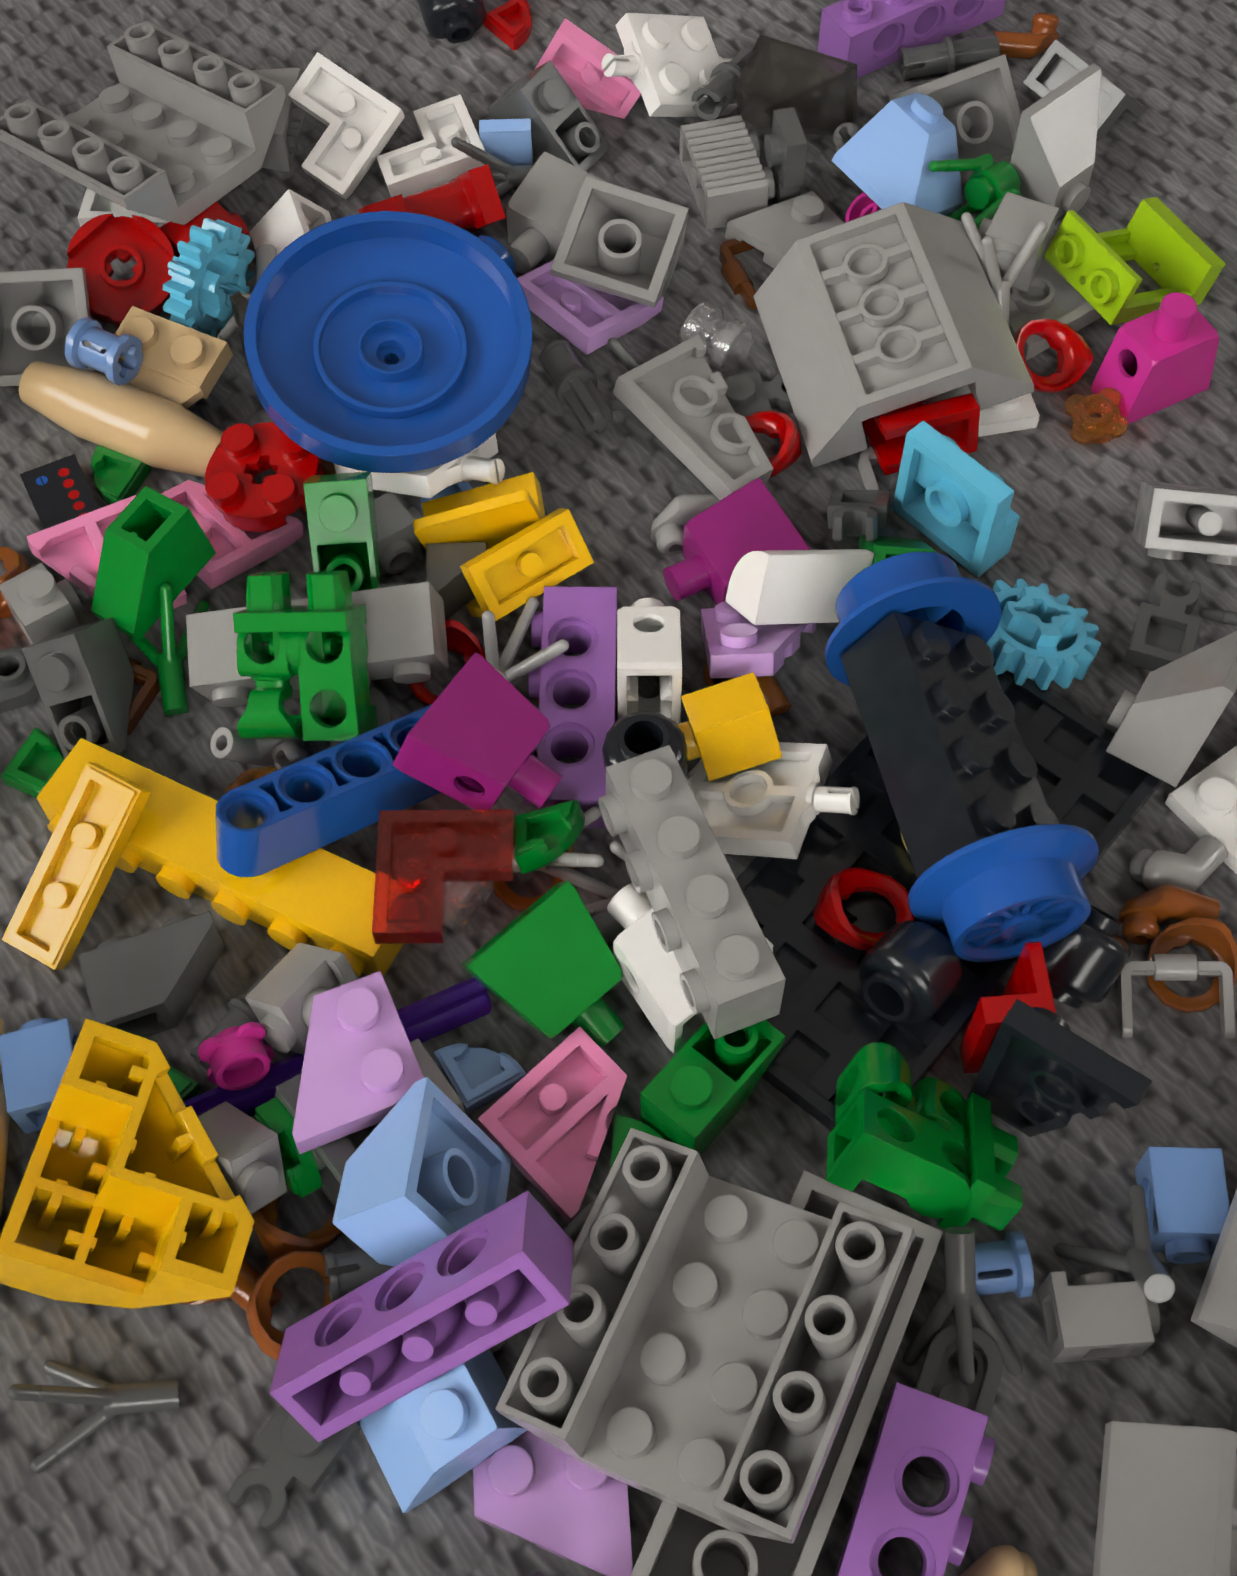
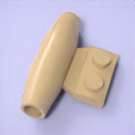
[19,306,233,478]

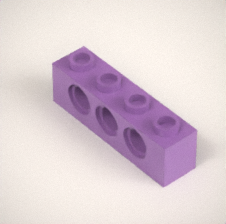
[817,0,1006,84]
[524,586,617,828]
[269,1190,574,1442]
[834,1382,995,1576]

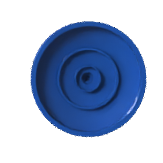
[243,211,532,473]

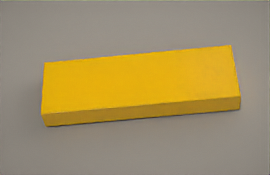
[2,762,152,970]

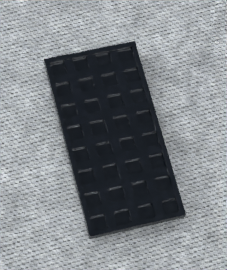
[736,662,1163,1131]

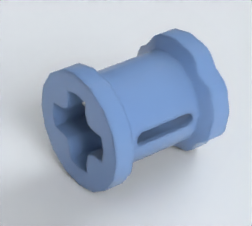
[65,317,143,386]
[944,1231,1034,1298]

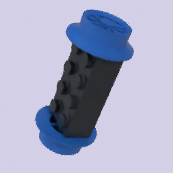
[825,551,1099,962]

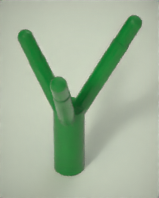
[127,583,209,716]

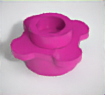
[197,1022,275,1091]

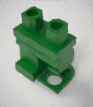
[233,570,378,741]
[826,1042,1023,1231]

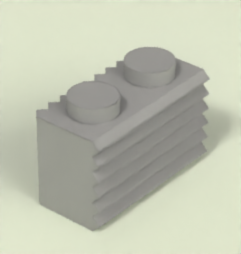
[679,114,775,230]

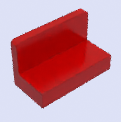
[959,942,1056,1074]

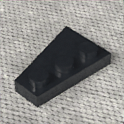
[968,999,1152,1137]

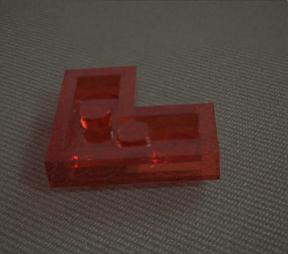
[372,809,515,944]

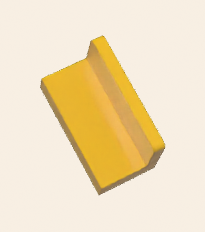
[413,472,545,550]
[460,508,594,621]

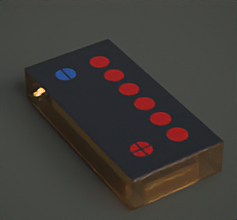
[20,454,100,529]

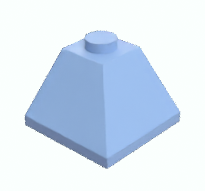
[831,92,963,216]
[332,1077,512,1267]
[358,1349,527,1513]

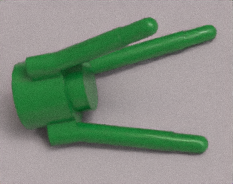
[929,153,1021,229]

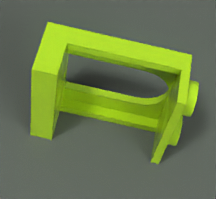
[1044,197,1226,325]

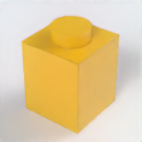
[677,672,782,782]

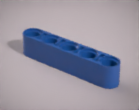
[216,704,441,877]

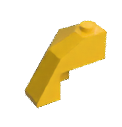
[0,1018,255,1309]

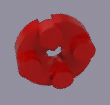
[67,213,175,326]
[205,422,325,532]

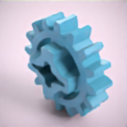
[162,218,255,338]
[986,579,1101,690]

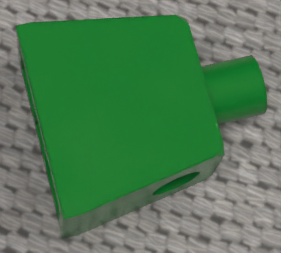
[461,880,625,1048]

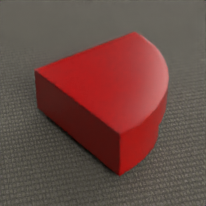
[484,0,532,51]

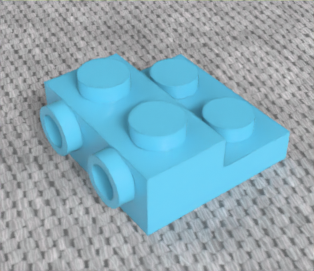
[892,420,1020,578]

